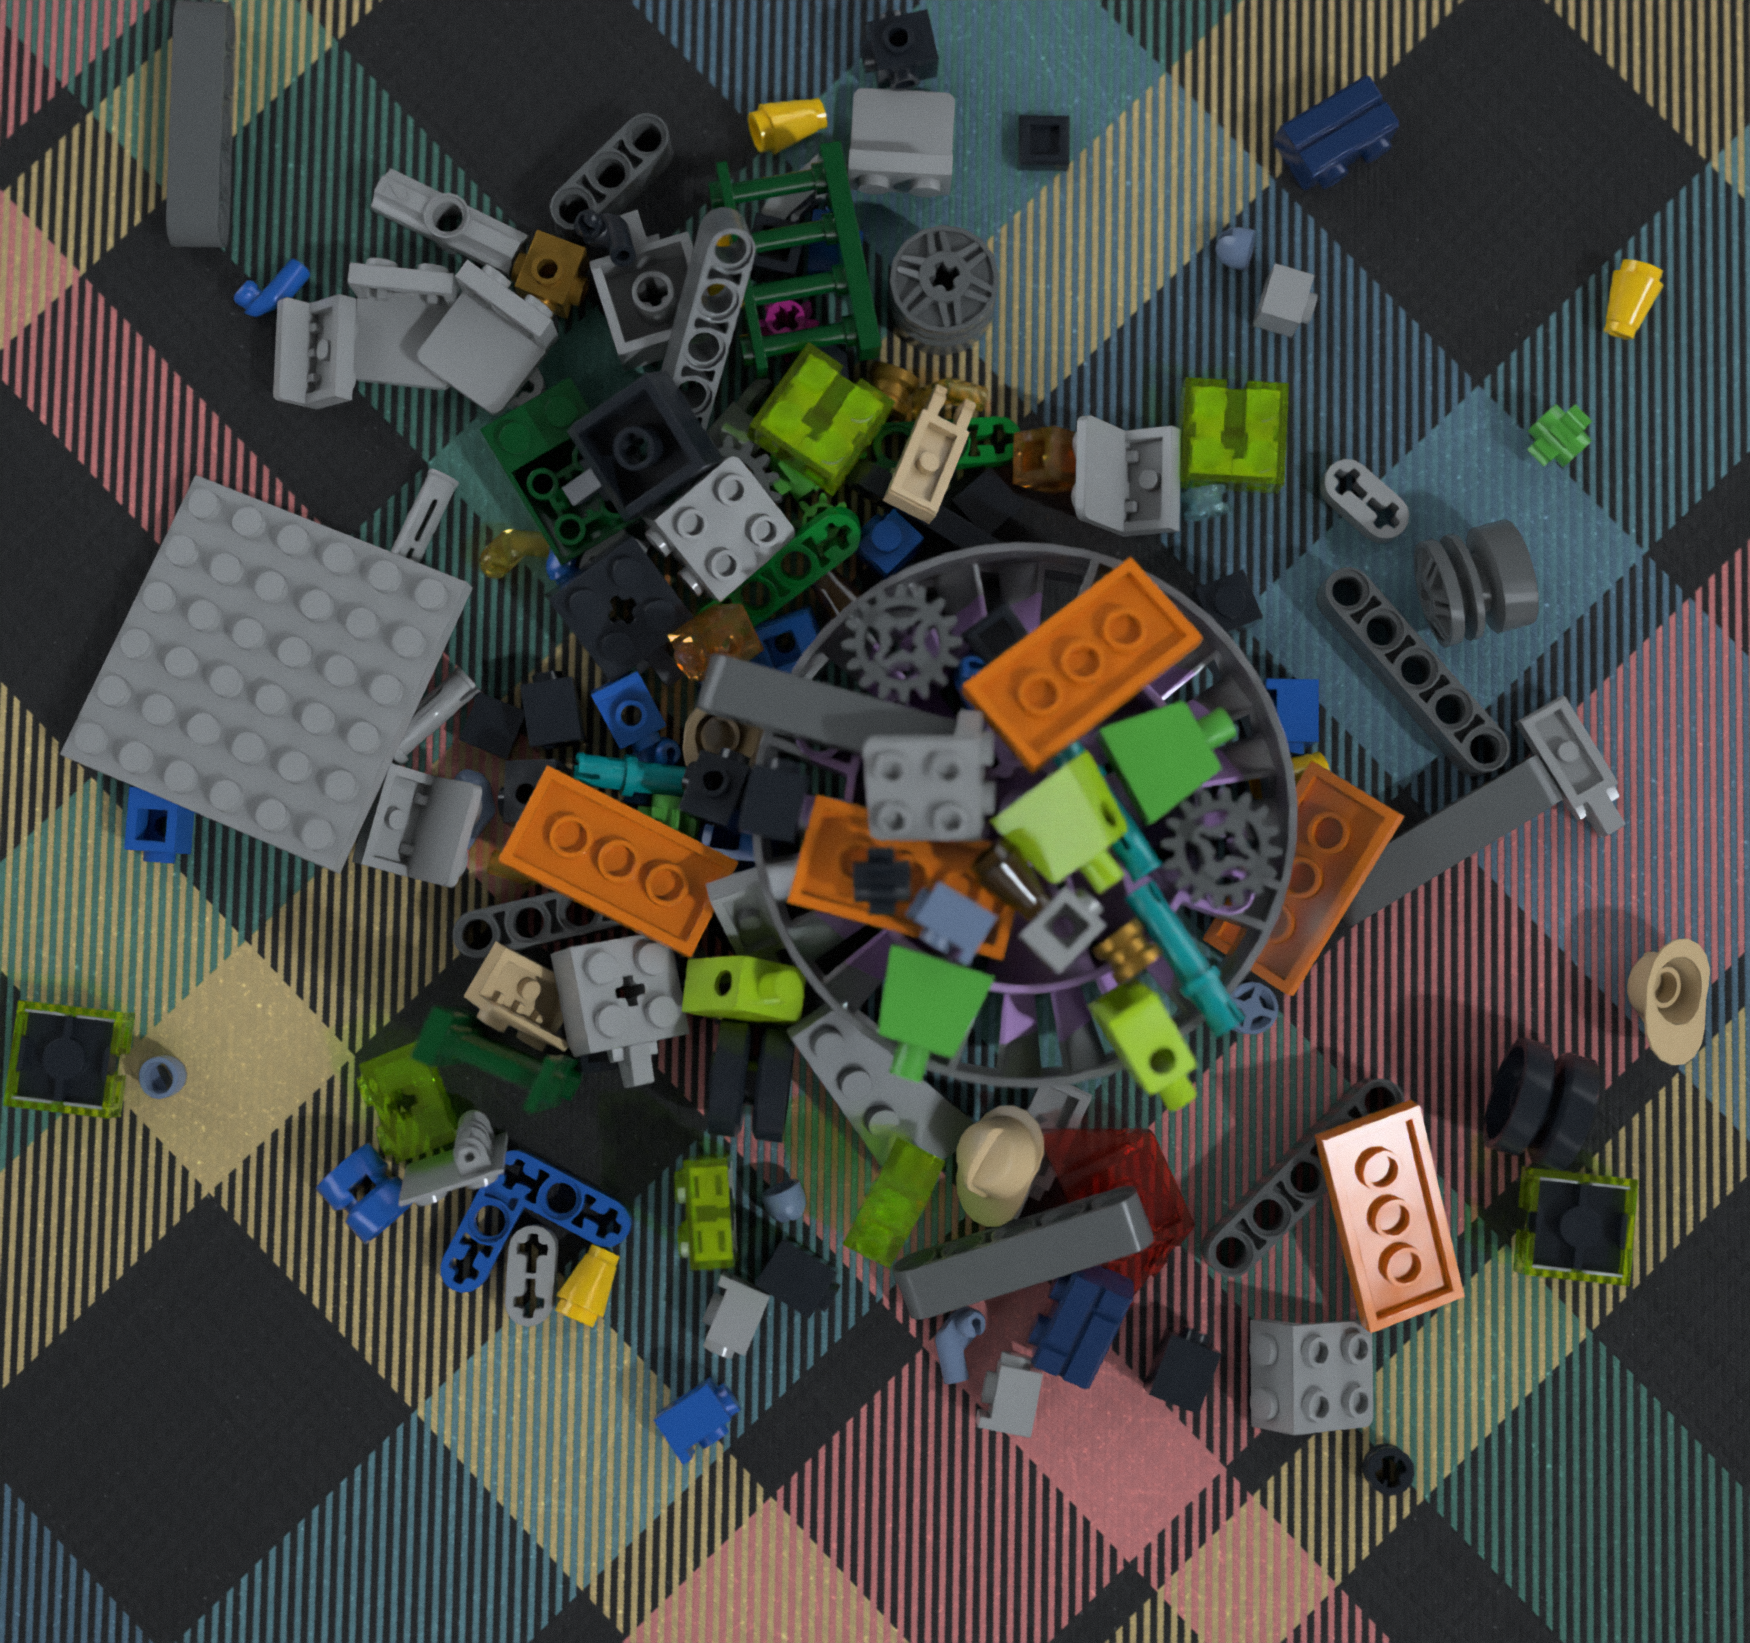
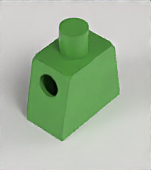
[1094,701,1237,827]
[878,944,994,1083]

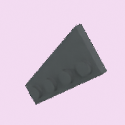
[786,1002,977,1191]

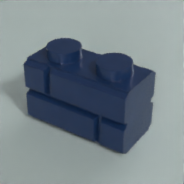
[1273,75,1399,191]
[1026,1265,1134,1390]

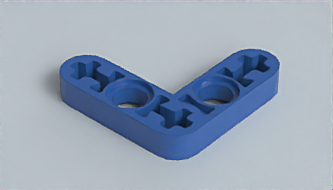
[440,1149,633,1293]

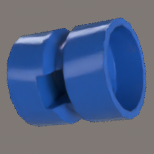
[316,1143,413,1244]

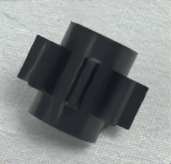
[853,847,910,915]

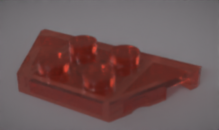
[1041,1128,1196,1312]

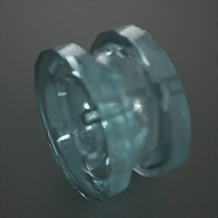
[1180,484,1230,522]

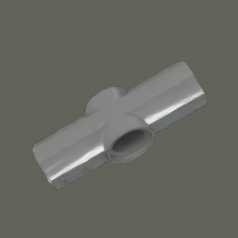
[371,168,530,279]

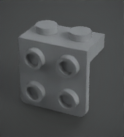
[848,88,955,197]
[347,258,463,390]
[417,260,559,416]
[1071,415,1181,537]
[641,456,795,602]
[863,711,996,841]
[352,763,482,888]
[1249,1319,1373,1435]

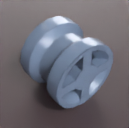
[1230,982,1279,1034]

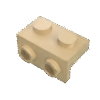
[463,941,568,1052]

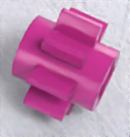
[759,300,819,362]

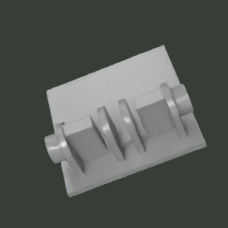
[398,1110,508,1207]

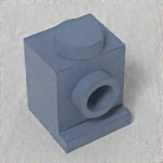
[905,882,997,967]

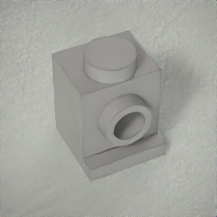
[1016,887,1106,975]
[702,1270,771,1359]
[976,1351,1043,1438]

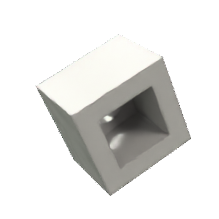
[1253,263,1318,337]

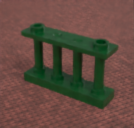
[708,140,882,380]
[410,1006,584,1113]

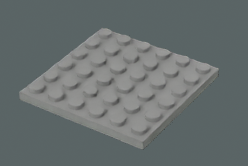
[60,475,473,874]

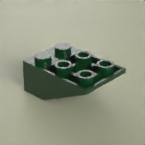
[480,377,642,566]

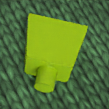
[990,750,1128,894]
[681,956,806,1029]
[1086,977,1197,1111]

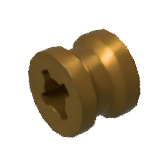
[863,361,919,421]
[1092,917,1163,986]

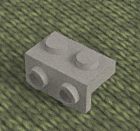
[273,294,358,409]

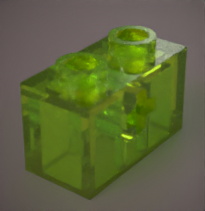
[357,1041,458,1163]
[842,1137,945,1269]

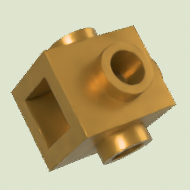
[511,230,590,319]

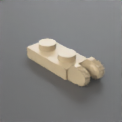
[882,384,976,524]

